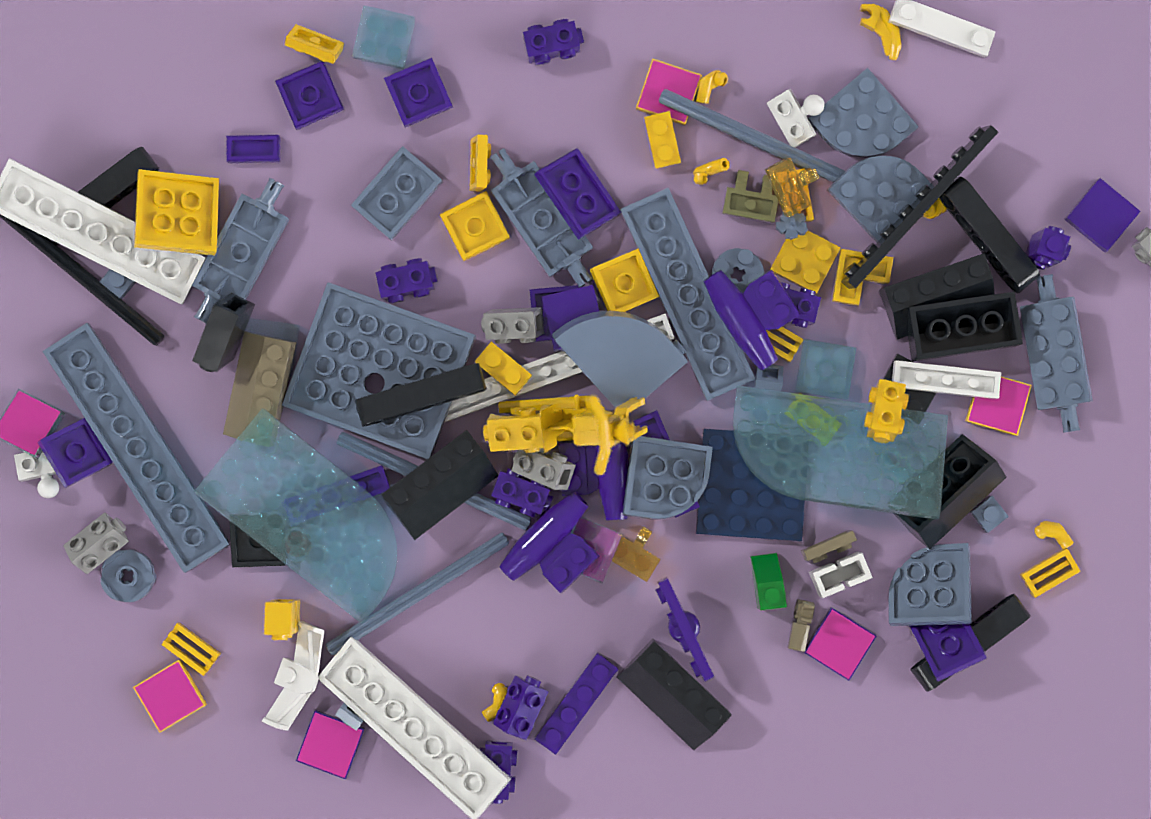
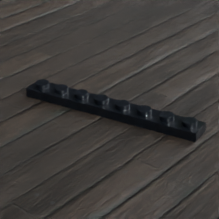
[841,125,998,289]

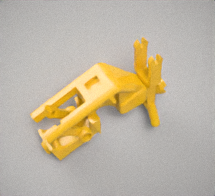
[483,394,648,475]

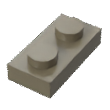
[801,530,857,563]

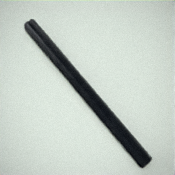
[0,214,165,346]

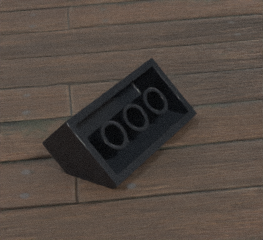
[879,253,995,340]
[908,292,1023,362]
[381,430,499,541]
[886,434,1007,549]
[617,638,732,750]

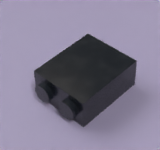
[192,293,255,372]

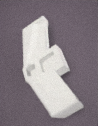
[262,621,324,731]

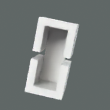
[809,552,872,598]

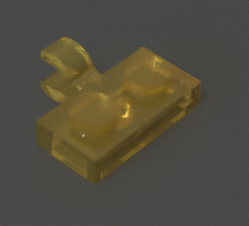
[764,157,819,217]
[602,526,661,582]

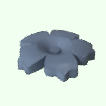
[776,211,808,240]

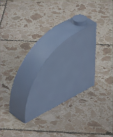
[552,311,688,408]

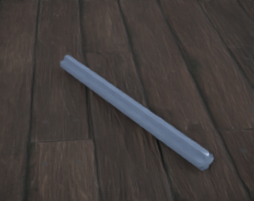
[659,89,845,182]
[337,432,531,530]
[326,533,509,655]

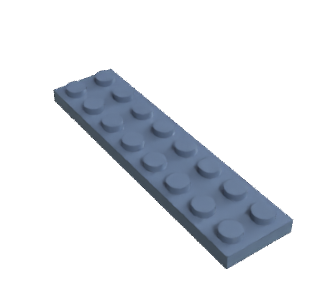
[620,187,755,401]

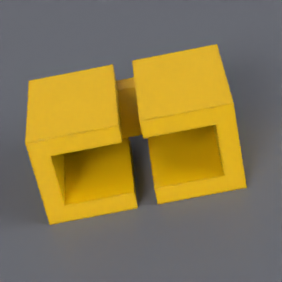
[264,599,300,640]

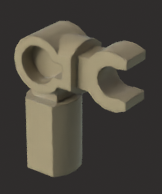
[788,599,815,652]

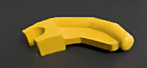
[860,4,902,60]

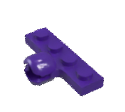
[655,577,714,681]

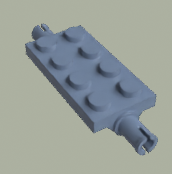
[491,148,593,288]
[192,178,290,323]
[1020,274,1093,433]

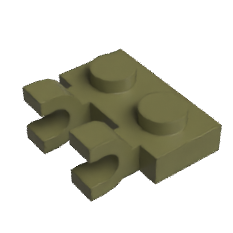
[722,170,779,223]

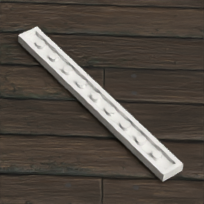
[444,314,674,423]

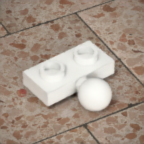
[767,89,824,148]
[14,449,59,498]

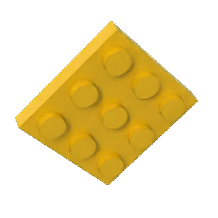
[134,169,219,255]

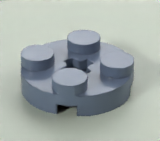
[711,248,764,293]
[100,549,156,602]

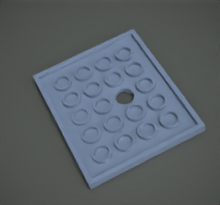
[282,282,476,459]

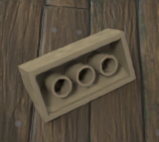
[223,331,297,447]

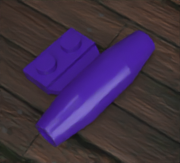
[703,269,800,370]
[559,413,629,520]
[499,491,599,593]

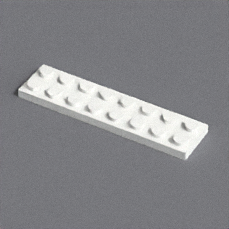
[0,159,206,305]
[318,637,511,819]

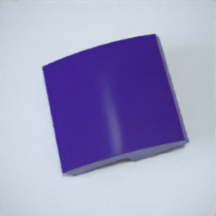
[542,285,599,352]

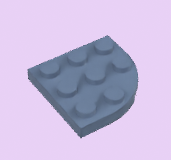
[808,68,919,158]
[827,156,931,243]
[623,436,713,520]
[889,543,971,626]

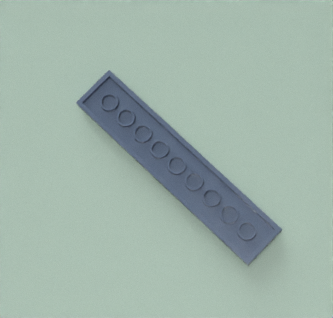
[42,323,231,573]

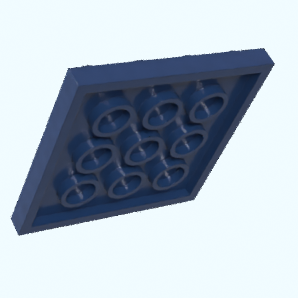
[696,429,809,541]

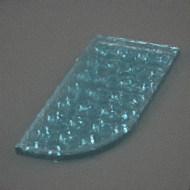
[733,385,948,520]
[194,408,397,624]

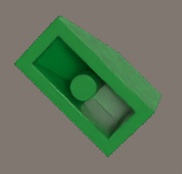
[750,553,787,611]

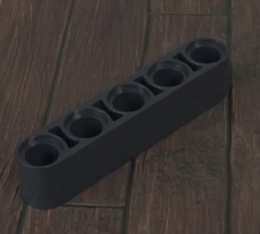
[52,147,159,245]
[939,176,1040,293]
[355,363,487,427]
[910,593,1031,692]

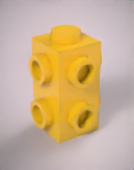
[864,379,909,443]

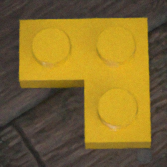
[832,249,894,306]

